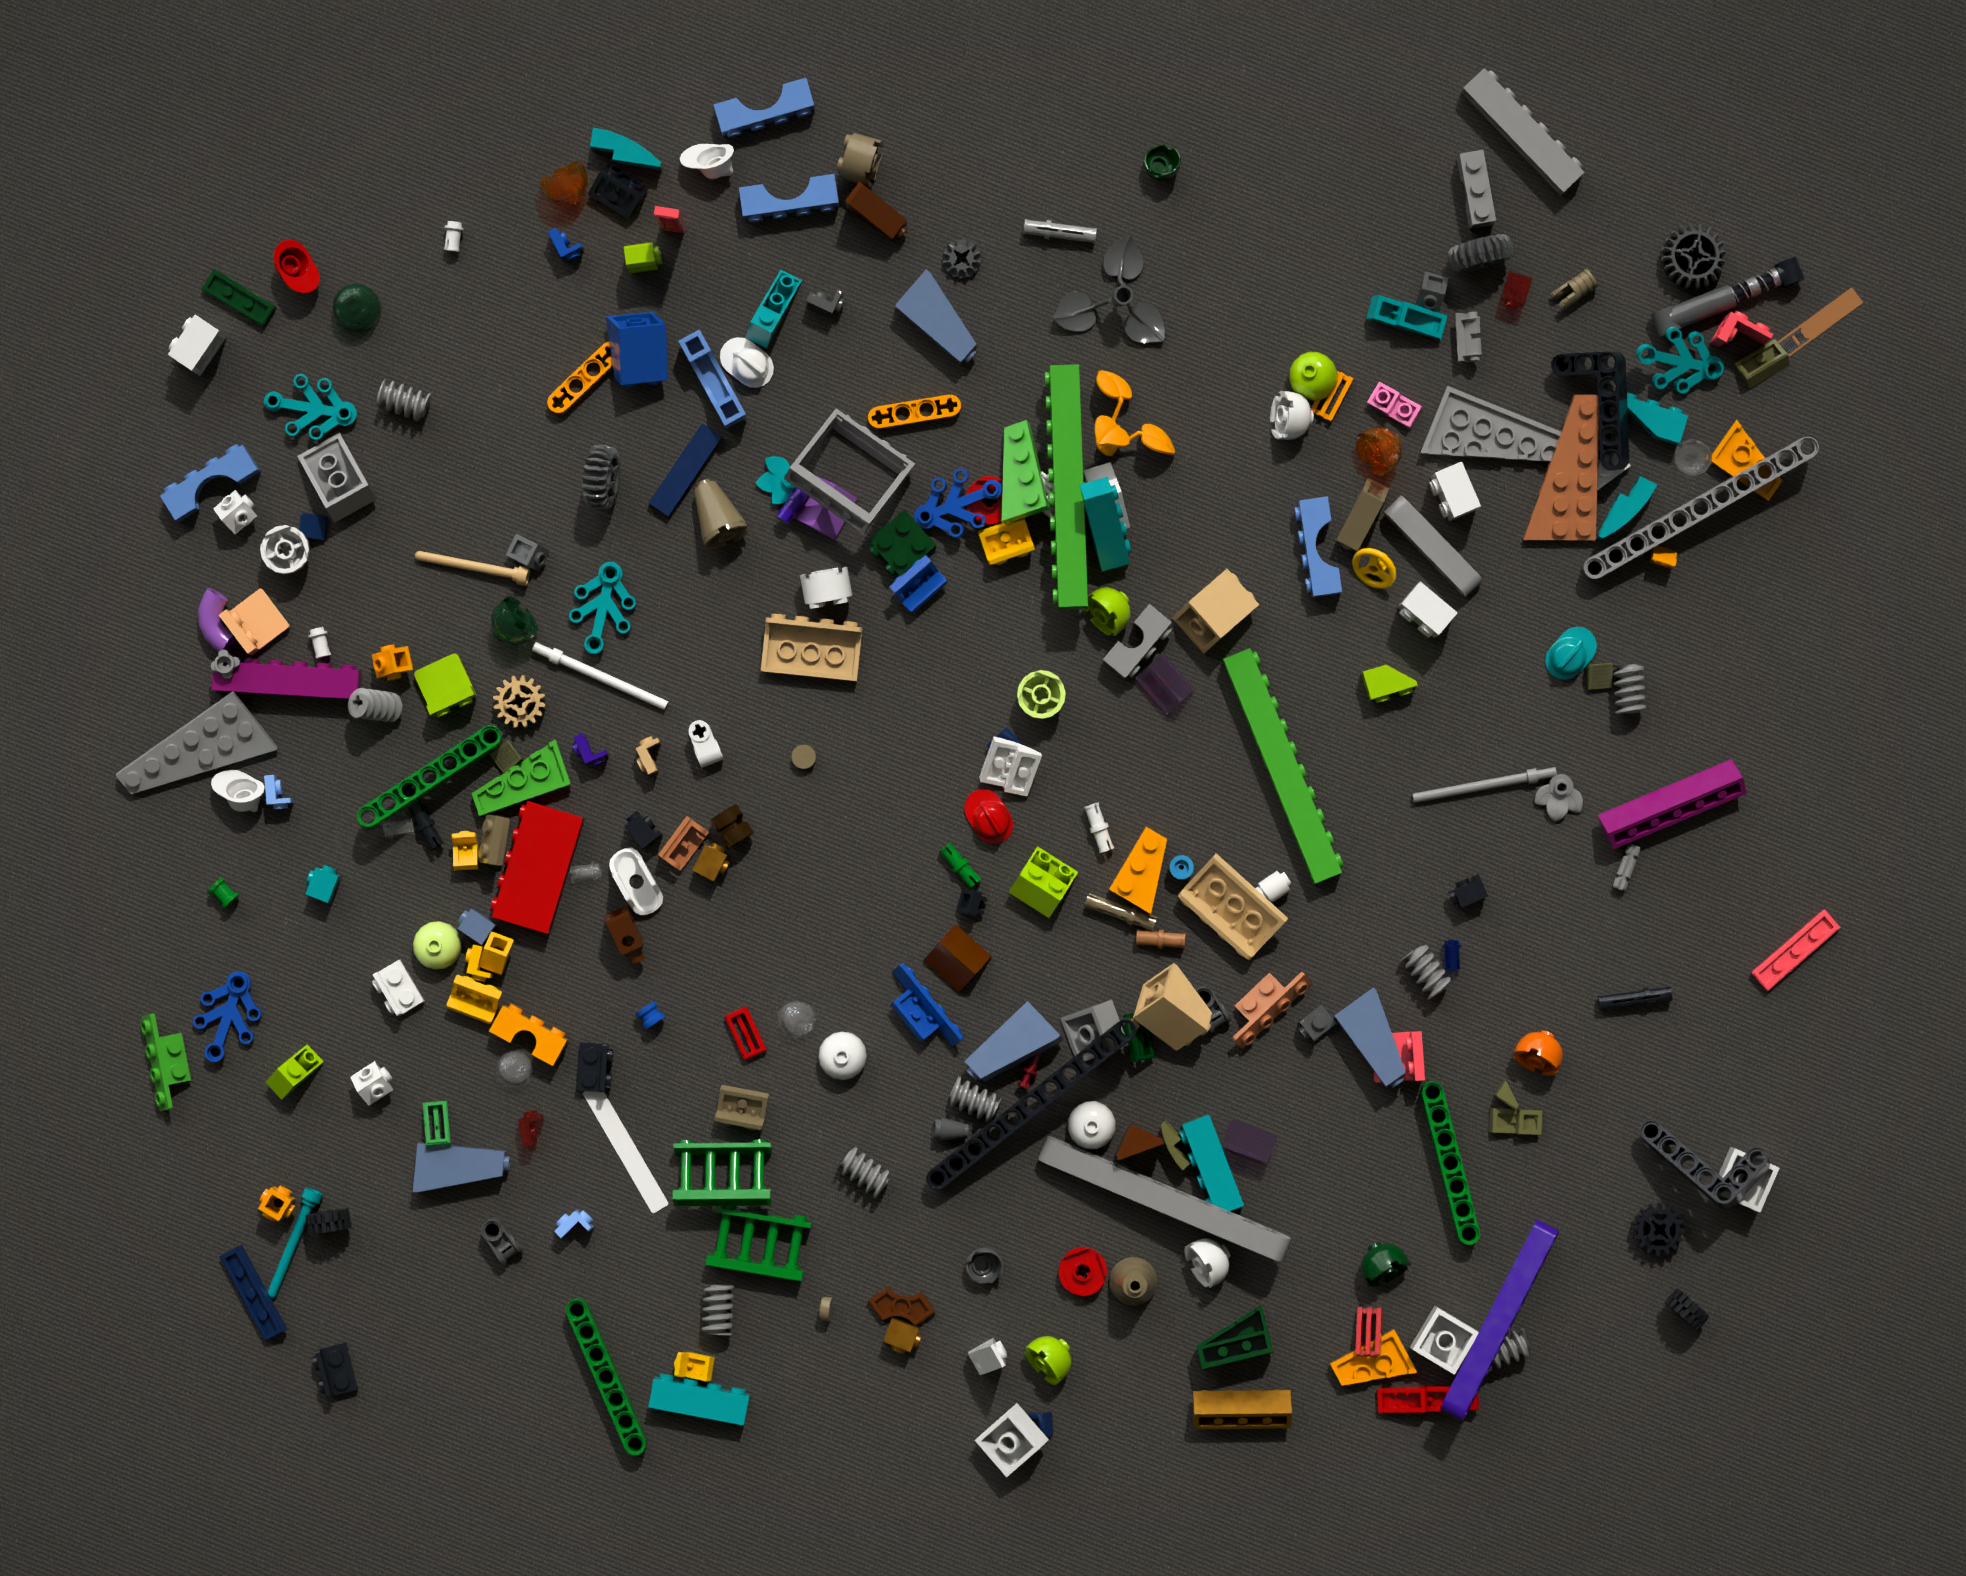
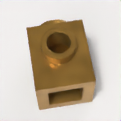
[692,842,730,881]
[883,1317,922,1354]

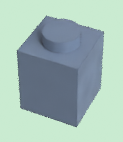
[458,909,497,945]

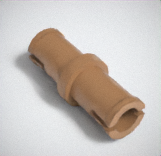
[1136,930,1186,949]

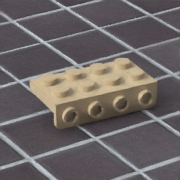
[761,614,863,682]
[1178,854,1288,960]

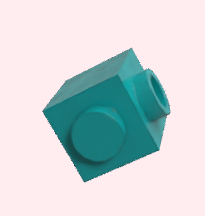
[305,865,342,903]

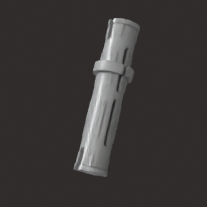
[1023,219,1097,244]

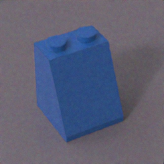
[606,312,668,387]

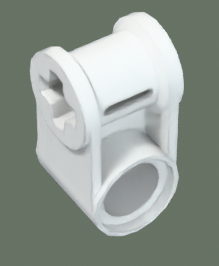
[689,720,724,768]

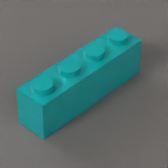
[1079,477,1132,572]
[1179,1114,1244,1211]
[648,1373,750,1426]

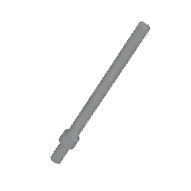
[1412,767,1557,803]

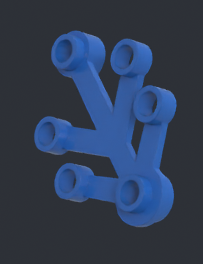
[914,469,1003,537]
[193,971,262,1062]

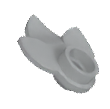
[1535,774,1583,822]

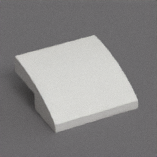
[979,737,1042,796]

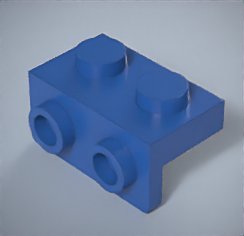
[890,555,948,613]

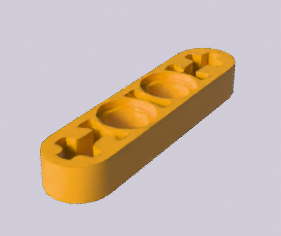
[547,342,613,414]
[868,395,961,429]

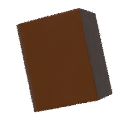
[924,924,991,992]
[1115,1123,1164,1160]

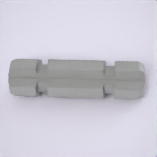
[1613,844,1640,891]

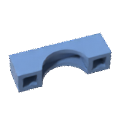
[713,78,815,138]
[739,174,839,223]
[678,329,747,429]
[160,444,261,522]
[1294,496,1342,598]

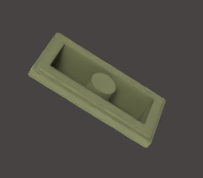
[1734,339,1790,388]

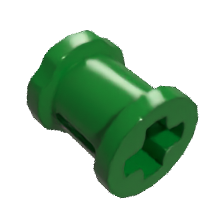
[207,877,240,909]

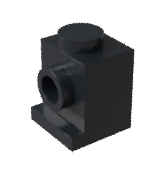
[624,811,663,849]
[1448,874,1488,908]

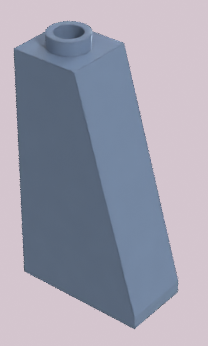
[895,269,977,365]
[1334,987,1406,1088]
[964,1001,1064,1082]
[413,1142,510,1192]

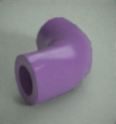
[198,588,235,652]

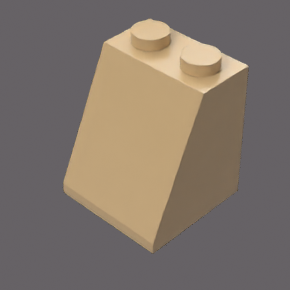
[1172,569,1259,654]
[1133,963,1212,1051]

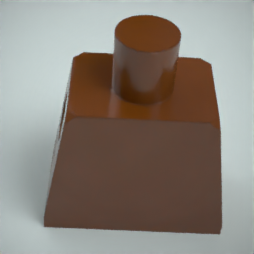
[605,905,645,964]

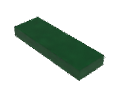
[201,269,276,327]

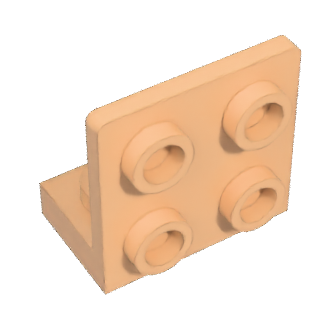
[219,589,290,655]

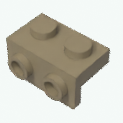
[478,814,510,866]
[714,1085,769,1130]

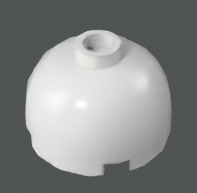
[1270,391,1314,440]
[260,525,310,574]
[818,1031,867,1080]
[1068,1101,1115,1149]
[1184,1238,1230,1288]

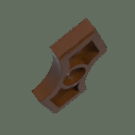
[868,1286,936,1326]

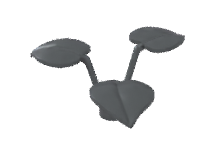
[1053,235,1165,343]

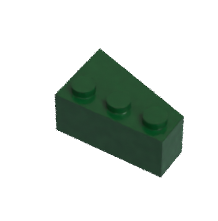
[1196,1304,1273,1371]

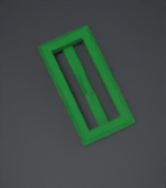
[423,1101,451,1149]

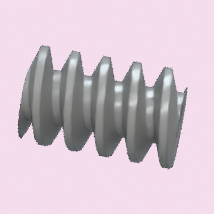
[377,379,431,421]
[1613,664,1646,714]
[348,688,403,722]
[1401,945,1451,1000]
[948,1076,1002,1123]
[836,1147,889,1198]
[701,1285,734,1335]
[1489,1328,1530,1372]

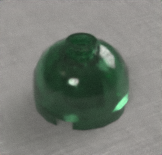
[332,283,382,333]
[491,596,538,645]

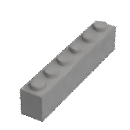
[1461,68,1584,196]

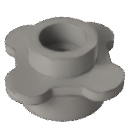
[211,650,240,678]

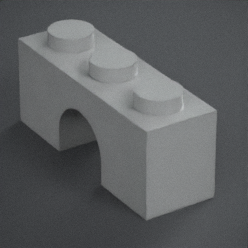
[1457,150,1496,229]
[1102,604,1172,679]

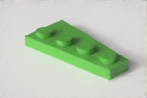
[1002,420,1049,524]
[472,739,572,817]

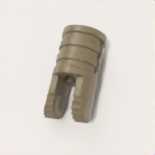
[1550,269,1598,310]

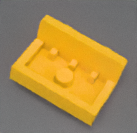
[978,518,1035,565]
[446,975,502,1024]

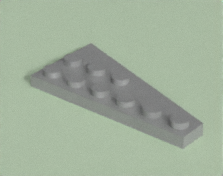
[1420,386,1561,462]
[116,691,278,794]

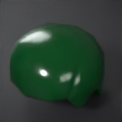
[1143,144,1181,181]

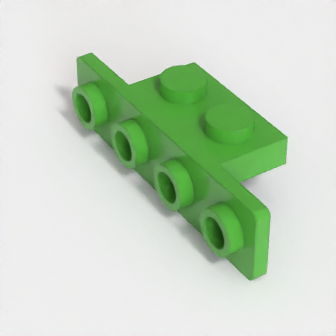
[141,1014,191,1111]

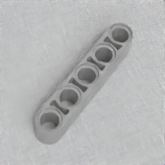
[1383,495,1483,597]

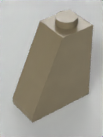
[1336,478,1389,551]

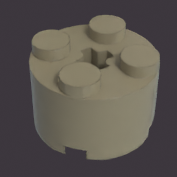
[837,133,884,187]

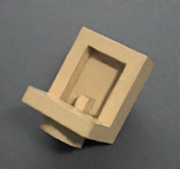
[636,736,661,775]

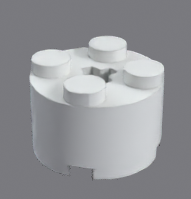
[800,567,853,609]

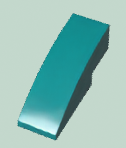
[590,127,662,171]
[1366,295,1447,339]
[1596,476,1657,540]

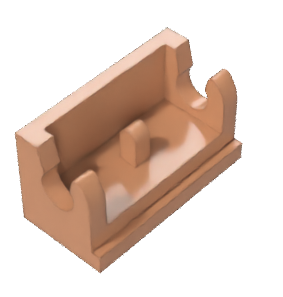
[658,816,709,871]

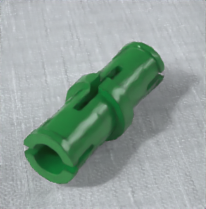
[939,842,981,889]

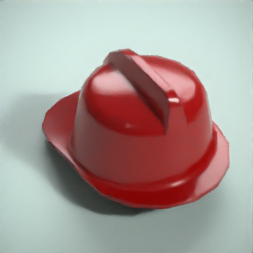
[273,240,320,294]
[964,789,1013,844]

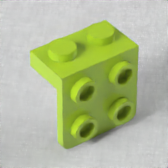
[414,654,477,718]

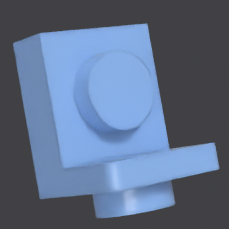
[264,775,293,809]

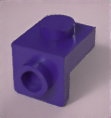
[572,733,609,767]

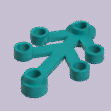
[1636,327,1724,394]
[264,374,357,441]
[569,562,636,654]

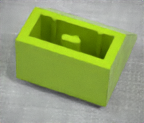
[1009,846,1078,918]

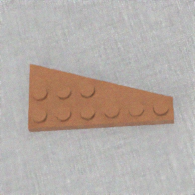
[1523,394,1599,540]

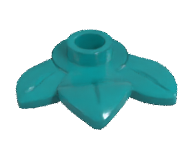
[756,456,797,504]

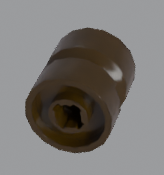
[711,804,754,849]

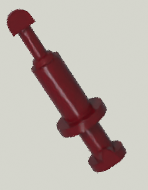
[1017,1052,1042,1090]

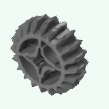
[1661,223,1727,289]
[1448,234,1514,273]
[582,444,621,510]

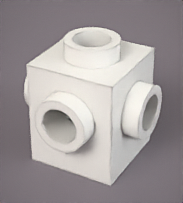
[213,490,257,534]
[350,1061,393,1105]

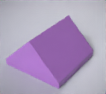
[793,475,858,541]

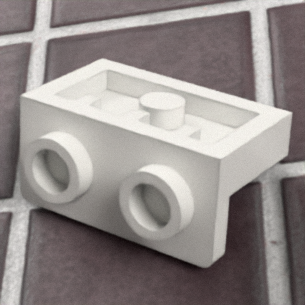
[372,959,425,1016]

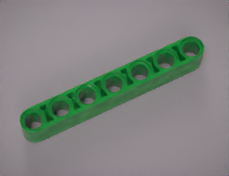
[357,725,502,830]
[1420,1081,1480,1245]
[566,1297,648,1455]

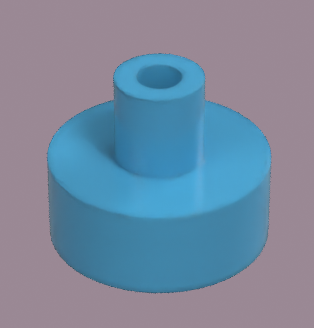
[1169,855,1194,879]

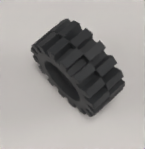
[305,1208,352,1235]
[1664,1288,1710,1332]

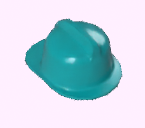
[1545,627,1597,680]

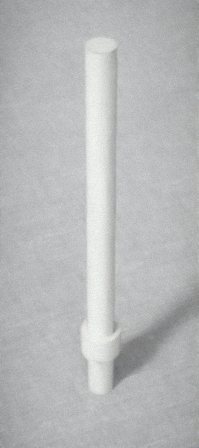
[532,642,668,710]

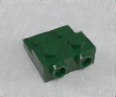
[868,509,937,577]

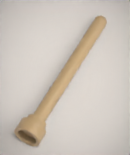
[415,551,530,586]

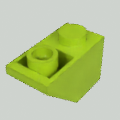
[1361,665,1418,703]
[265,1044,324,1100]

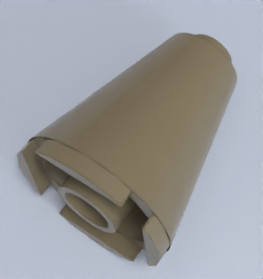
[694,479,749,549]
[1109,1257,1158,1306]

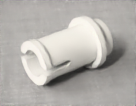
[444,221,464,252]
[308,627,331,658]

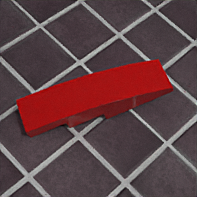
[1377,1385,1480,1413]

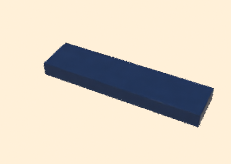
[649,423,723,517]
[219,1244,288,1342]

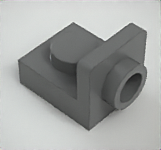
[1417,271,1448,313]
[806,290,845,317]
[506,534,549,571]
[1298,1004,1336,1041]

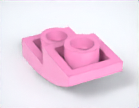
[1367,382,1423,429]

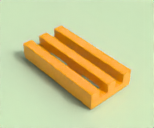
[1311,371,1354,422]

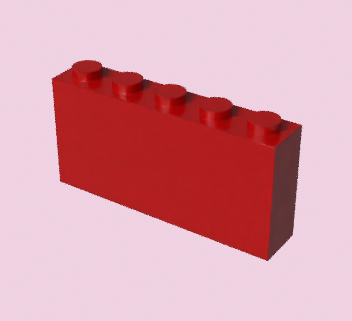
[490,801,585,934]

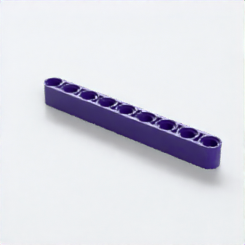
[1440,1220,1559,1421]

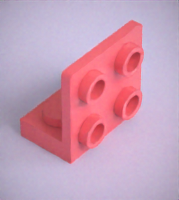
[1710,311,1774,348]
[1374,1031,1425,1083]

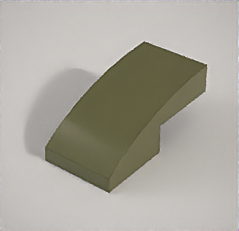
[1489,1108,1542,1135]
[1161,1119,1191,1170]

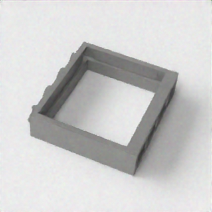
[784,408,915,535]

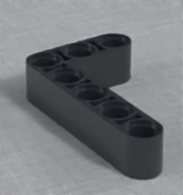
[1551,351,1629,471]
[1640,1120,1770,1210]

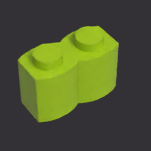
[624,242,662,274]

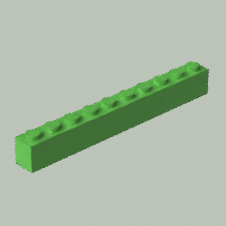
[1045,364,1088,610]
[1222,648,1344,884]

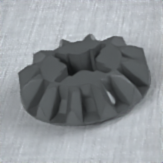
[943,240,981,278]

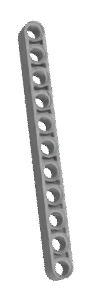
[1582,437,1819,579]
[1038,1136,1291,1262]

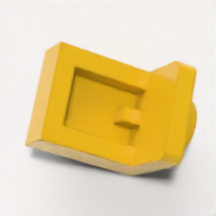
[451,831,478,871]
[465,944,493,982]
[674,1352,715,1381]

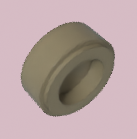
[792,745,816,769]
[819,1296,833,1322]

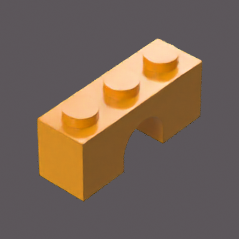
[489,1004,569,1066]

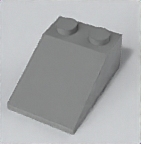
[297,433,377,523]

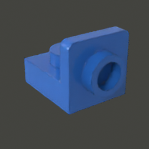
[548,228,584,261]

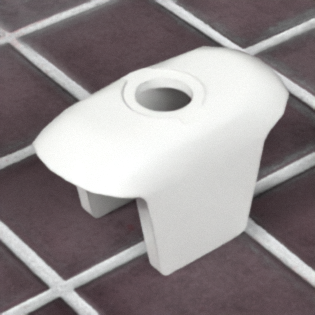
[609,848,663,915]

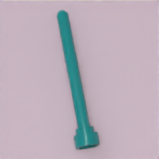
[267,1187,323,1299]

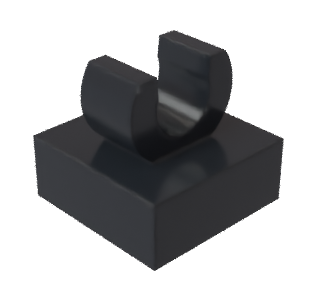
[956,888,988,916]

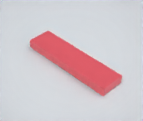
[654,206,686,233]
[1751,909,1840,991]

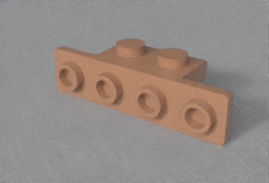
[1232,972,1312,1049]

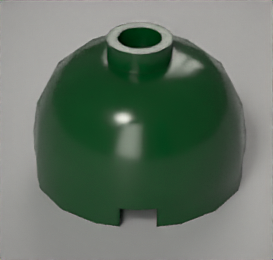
[1361,1242,1411,1287]

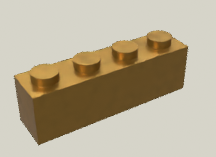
[1193,1389,1292,1429]

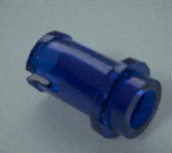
[1442,940,1462,970]

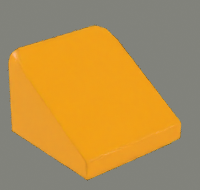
[1649,545,1677,569]

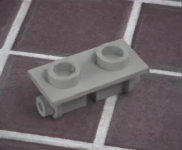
[1455,312,1482,362]

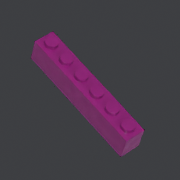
[212,659,362,700]
[1598,759,1747,849]

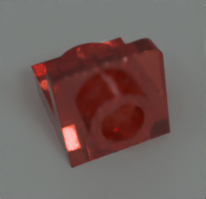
[1500,271,1532,309]
[518,1110,544,1148]

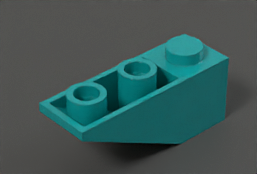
[745,270,802,348]
[1627,393,1688,446]

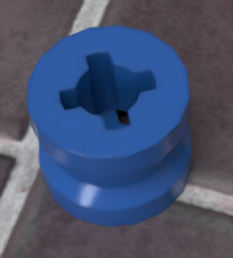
[635,1001,666,1030]

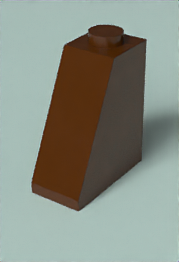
[845,182,908,242]

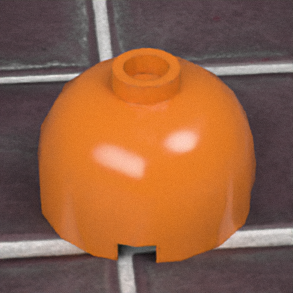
[1513,1031,1563,1076]

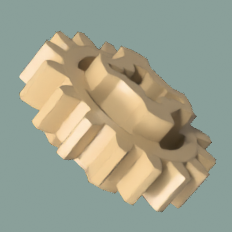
[493,675,546,728]

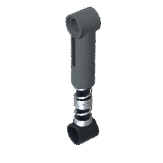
[1651,256,1805,337]

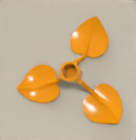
[1095,371,1175,456]

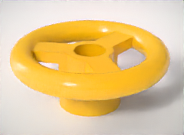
[1352,548,1396,589]

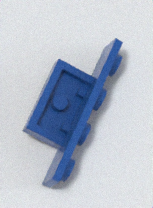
[890,963,963,1047]

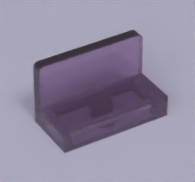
[1135,654,1194,714]
[1222,1119,1276,1164]

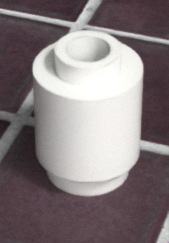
[1255,871,1292,903]

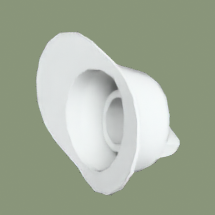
[680,144,734,179]
[720,337,774,388]
[211,770,265,812]

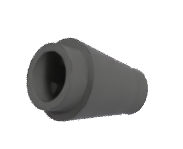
[932,1117,969,1141]

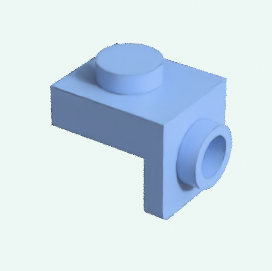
[554,1210,594,1238]

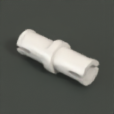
[1084,802,1114,853]

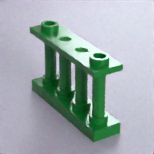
[672,1139,772,1207]
[706,1206,812,1281]

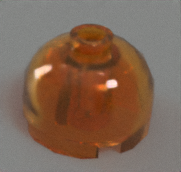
[539,161,588,205]
[1356,426,1402,476]

